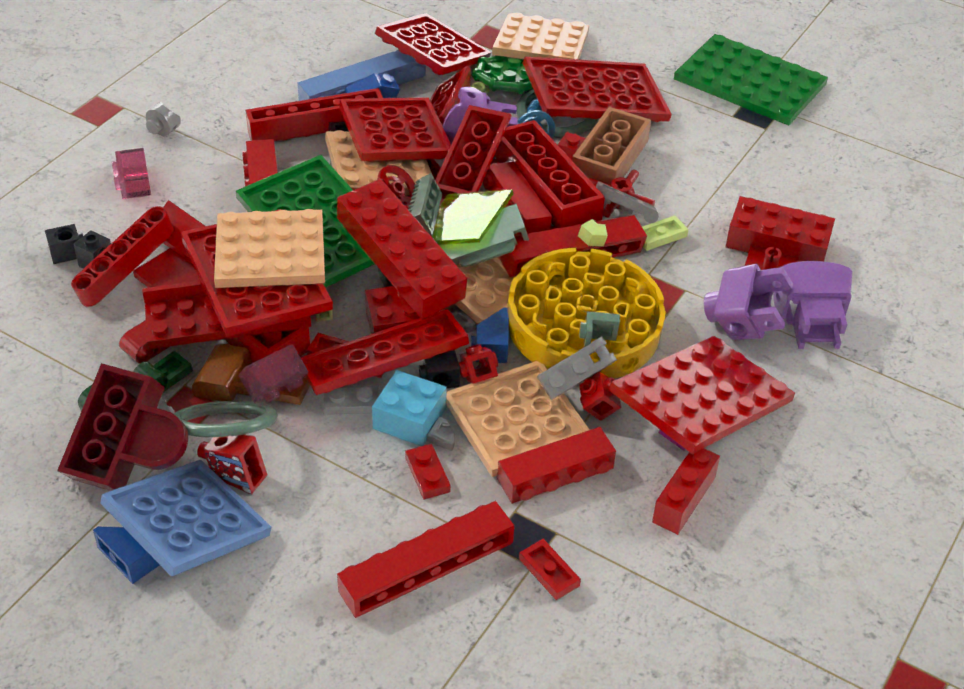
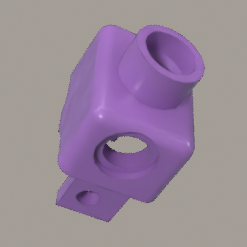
[704,264,793,340]

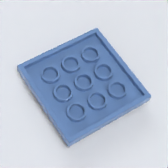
[101,459,272,577]

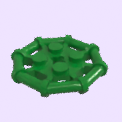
[472,55,533,95]

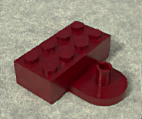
[57,363,188,491]

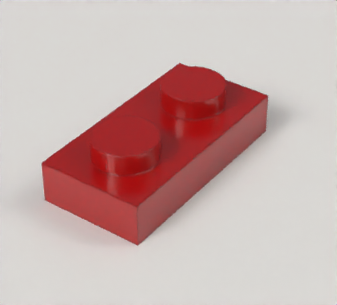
[405,444,451,500]
[519,538,581,601]

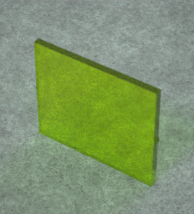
[431,189,514,245]

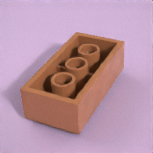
[572,107,651,185]

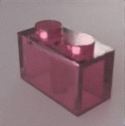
[112,148,151,199]
[238,344,309,404]

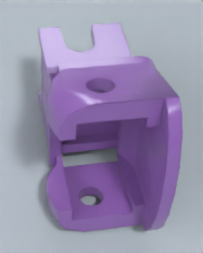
[443,87,518,144]
[773,261,852,349]

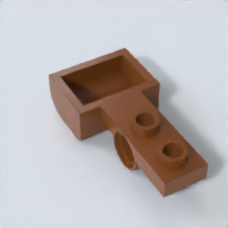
[192,344,310,405]

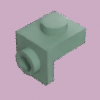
[579,311,620,347]

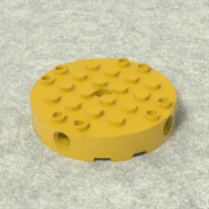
[507,248,666,381]

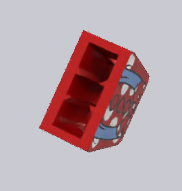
[197,434,268,495]

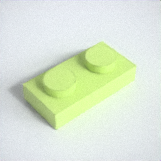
[642,215,689,251]

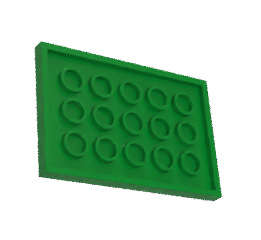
[674,34,828,126]
[236,155,375,288]

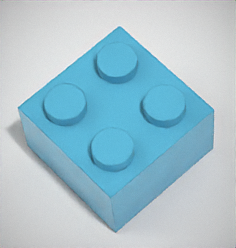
[372,370,447,446]

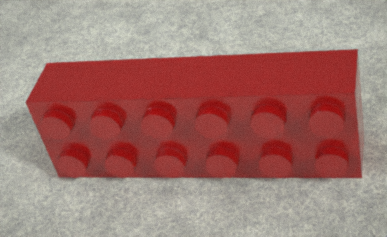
[494,120,605,228]
[337,178,468,320]

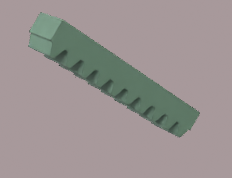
[408,173,442,236]

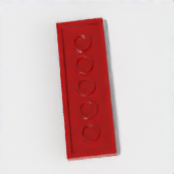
[298,309,469,395]

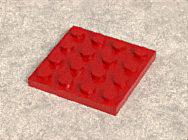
[375,13,492,75]
[339,97,451,162]

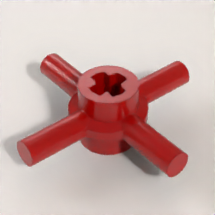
[589,169,655,218]

